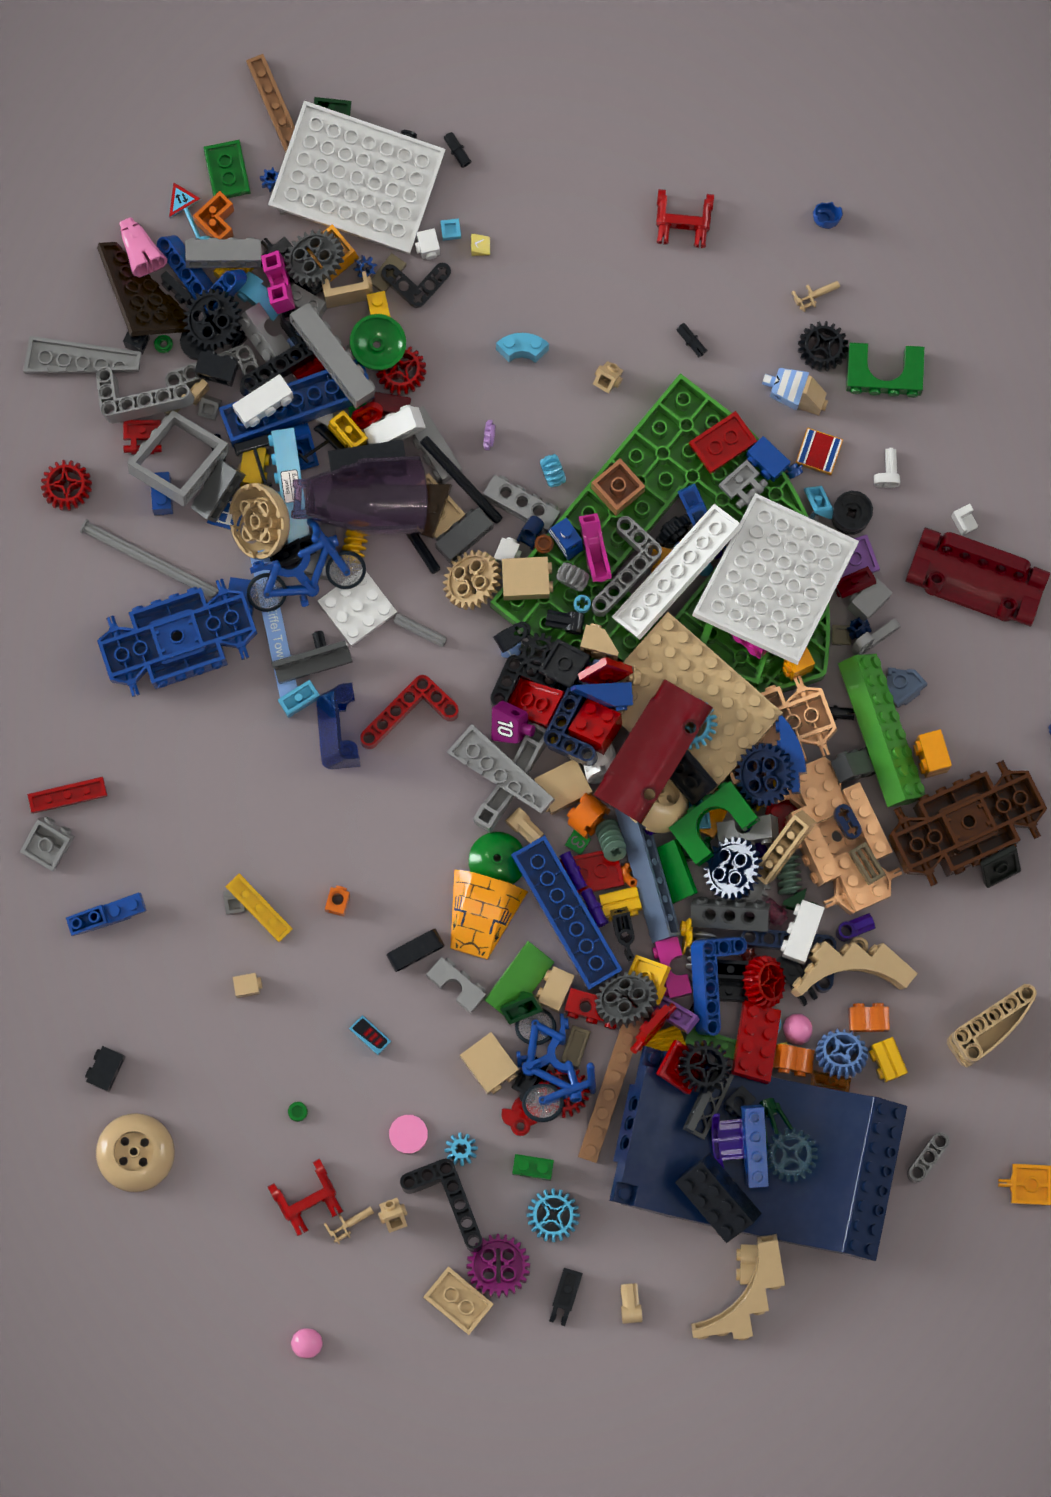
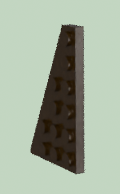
[97,242,190,336]

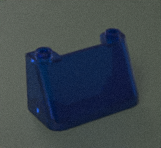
[316,683,360,769]

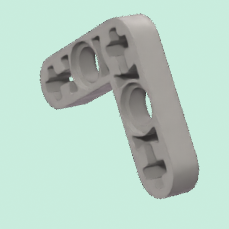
[851,619,901,655]

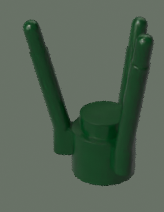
[759,1098,793,1149]

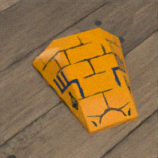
[450,869,528,960]

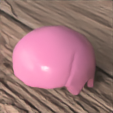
[783,1014,813,1045]
[291,1328,323,1358]

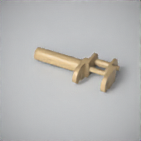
[791,281,840,312]
[324,1206,374,1244]

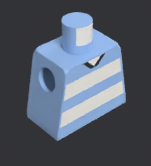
[762,368,809,410]

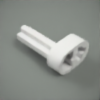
[874,448,900,488]

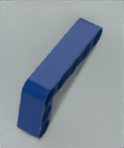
[157,235,247,311]
[691,937,747,1036]

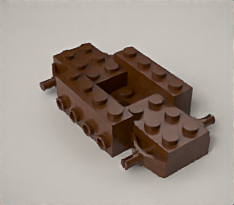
[888,760,1047,887]

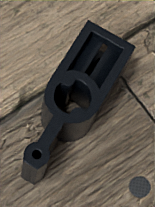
[610,906,635,961]

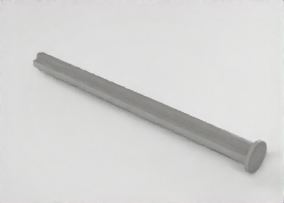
[80,519,219,598]

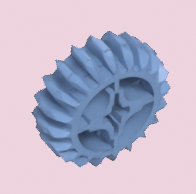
[815,1028,868,1080]

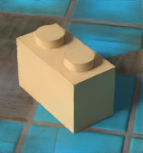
[536,966,575,1013]

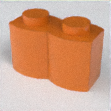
[848,1003,890,1032]
[773,1044,815,1077]

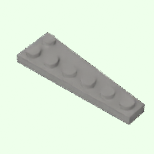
[23,336,142,374]
[447,724,555,814]

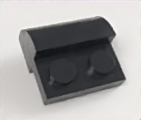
[717,959,749,1003]

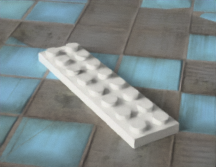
[612,504,742,640]

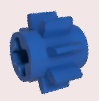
[260,167,280,192]
[353,255,377,278]

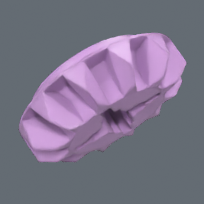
[483,420,496,450]

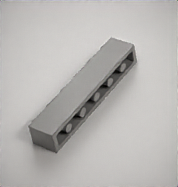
[289,302,375,408]

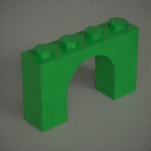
[846,342,925,398]
[669,781,760,867]

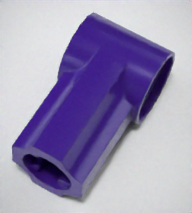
[836,913,876,942]

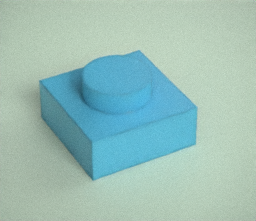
[440,218,461,241]

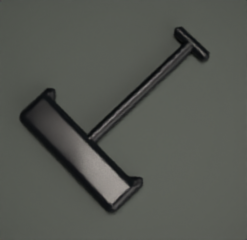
[298,423,345,463]
[233,434,272,487]

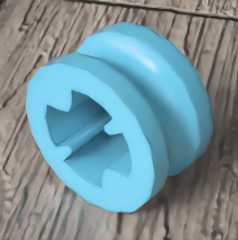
[574,595,591,613]

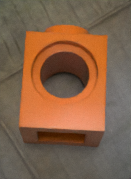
[325,885,350,917]

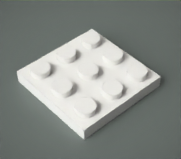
[317,569,397,647]

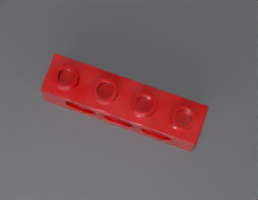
[564,988,637,1030]

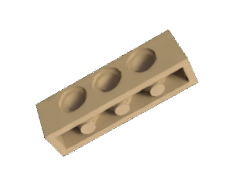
[757,810,817,885]

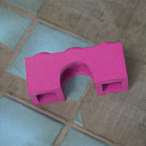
[261,250,295,314]
[652,936,692,1000]

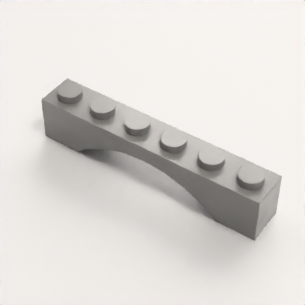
[473,723,551,833]

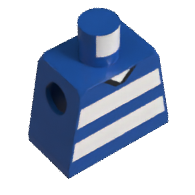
[548,518,584,560]

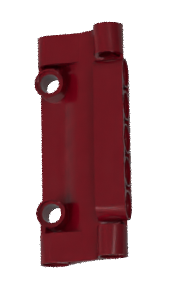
[905,527,1050,627]
[593,679,713,824]

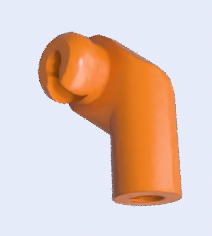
[621,862,637,887]

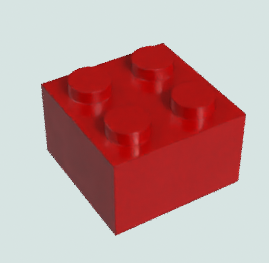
[568,698,622,755]

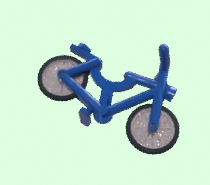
[247,518,366,612]
[515,1009,596,1122]

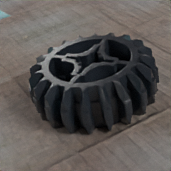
[798,321,849,372]
[677,1040,731,1094]

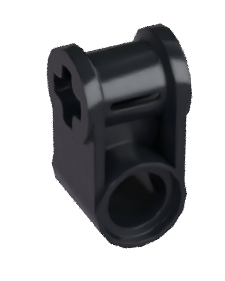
[493,621,531,653]

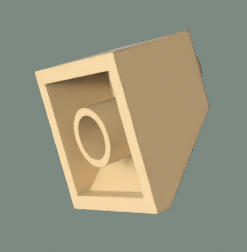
[580,623,619,661]

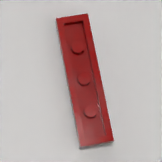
[27,777,107,814]

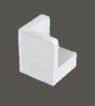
[951,504,978,536]

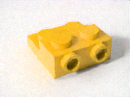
[628,955,671,1007]

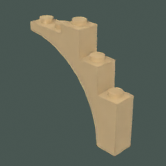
[791,941,918,997]
[691,1234,785,1341]

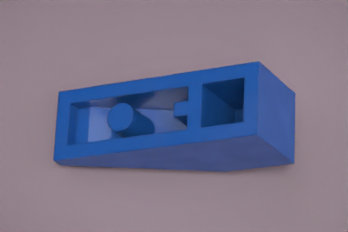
[571,682,633,711]

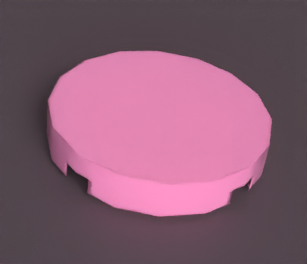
[389,1115,428,1154]

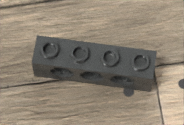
[691,896,771,932]

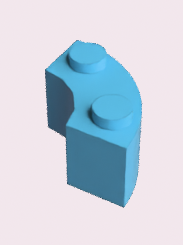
[237,272,279,321]
[496,333,549,363]

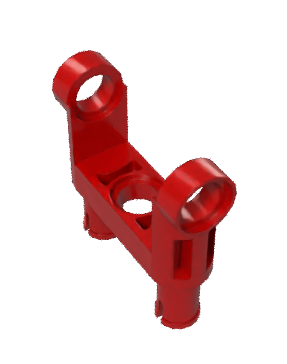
[656,189,714,248]
[268,1159,343,1236]

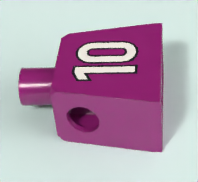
[491,701,536,744]

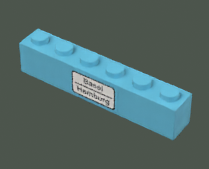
[268,428,310,544]

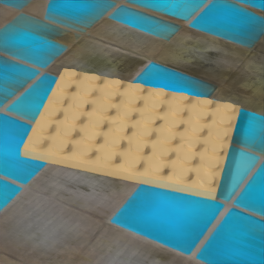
[603,612,783,798]

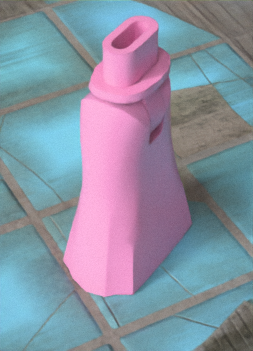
[119,217,167,278]

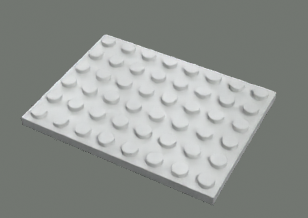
[268,101,446,255]
[692,493,859,665]

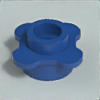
[785,463,803,479]

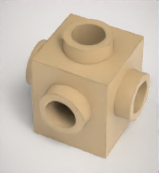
[593,361,624,394]
[378,1198,408,1233]

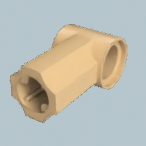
[505,807,544,844]
[620,1283,642,1324]

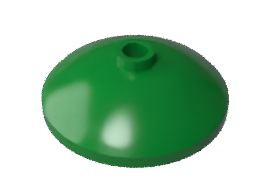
[349,314,406,371]
[468,832,523,884]

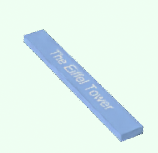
[250,549,297,698]

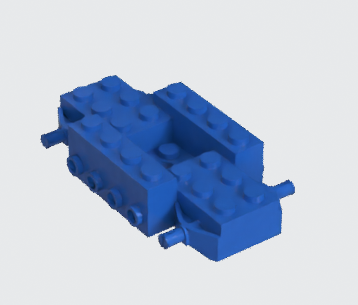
[97,579,258,697]

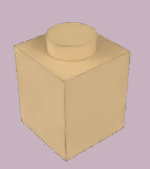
[233,973,263,998]

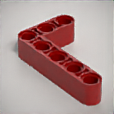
[360,675,459,749]

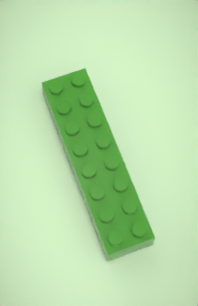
[838,654,926,807]

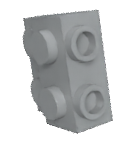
[20,816,75,871]

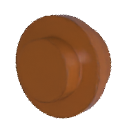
[534,534,554,554]

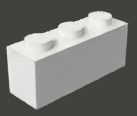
[232,374,294,428]
[364,405,426,445]
[780,900,825,965]

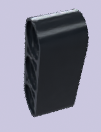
[386,929,445,972]

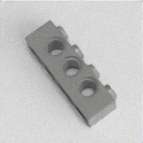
[483,475,560,534]

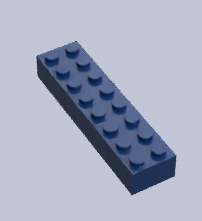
[219,359,375,448]
[511,835,622,990]

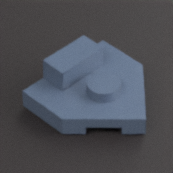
[887,667,927,708]

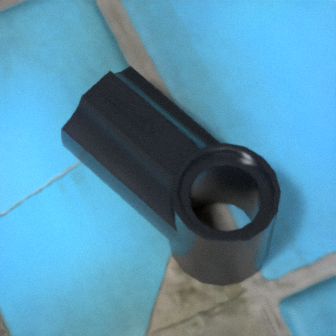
[545,610,585,635]

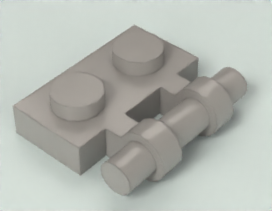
[719,460,768,509]

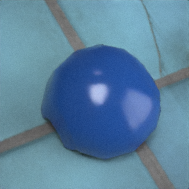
[813,202,843,229]

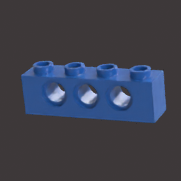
[741,1104,769,1188]

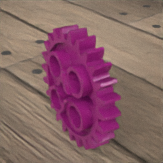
[466,1234,530,1298]

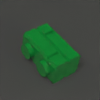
[512,1154,554,1181]

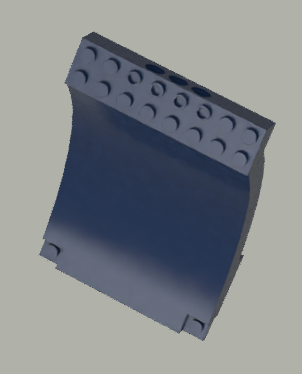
[609,1046,907,1261]

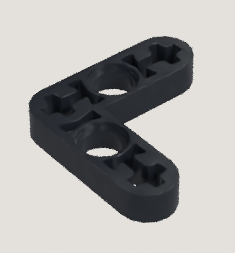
[381,263,451,308]

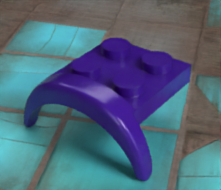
[711,1113,744,1168]

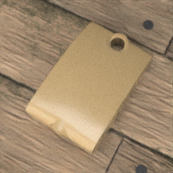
[947,984,1037,1068]

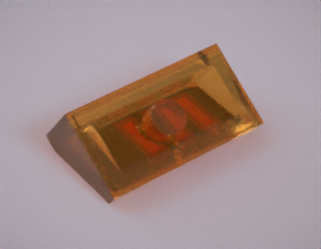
[810,1070,851,1092]

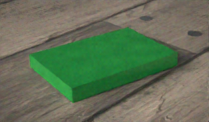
[203,139,251,198]
[657,839,698,904]

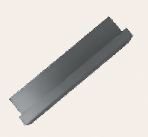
[272,640,353,684]
[683,1059,734,1140]

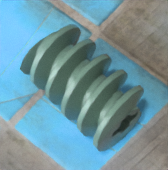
[595,819,626,861]
[777,854,802,895]

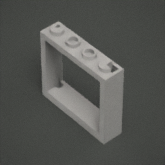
[127,410,229,507]

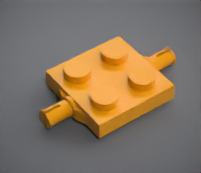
[998,1164,1051,1206]

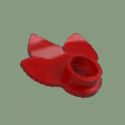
[501,1097,540,1136]

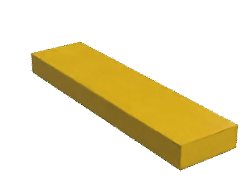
[225,873,293,942]

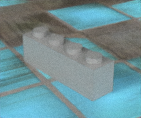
[185,237,261,268]
[412,406,462,484]

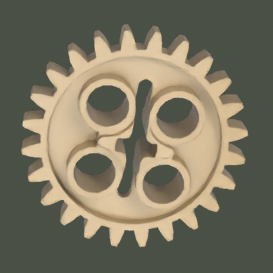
[443,550,502,610]

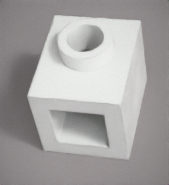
[415,228,440,260]
[494,537,522,566]

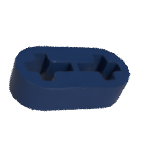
[833,804,862,840]

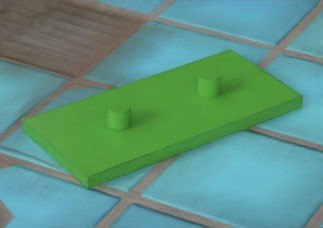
[484,941,554,1016]

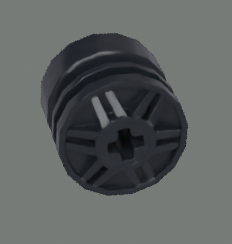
[831,491,873,535]

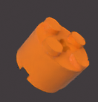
[567,793,610,839]

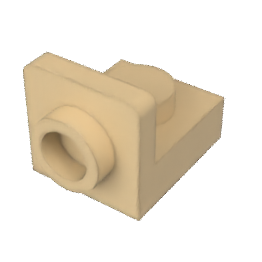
[181,379,210,406]

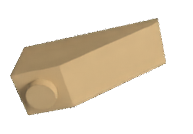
[798,375,828,416]

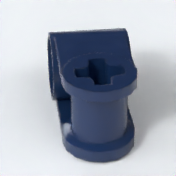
[517,516,544,551]

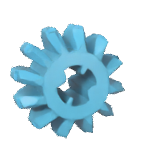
[540,454,566,488]
[444,1132,478,1166]

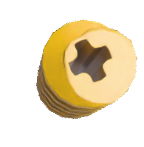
[341,521,371,563]

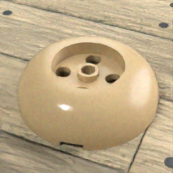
[229,483,290,559]
[631,779,689,833]
[96,1113,175,1192]

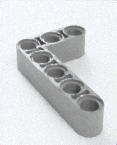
[165,345,263,388]
[96,367,194,424]
[592,516,662,617]

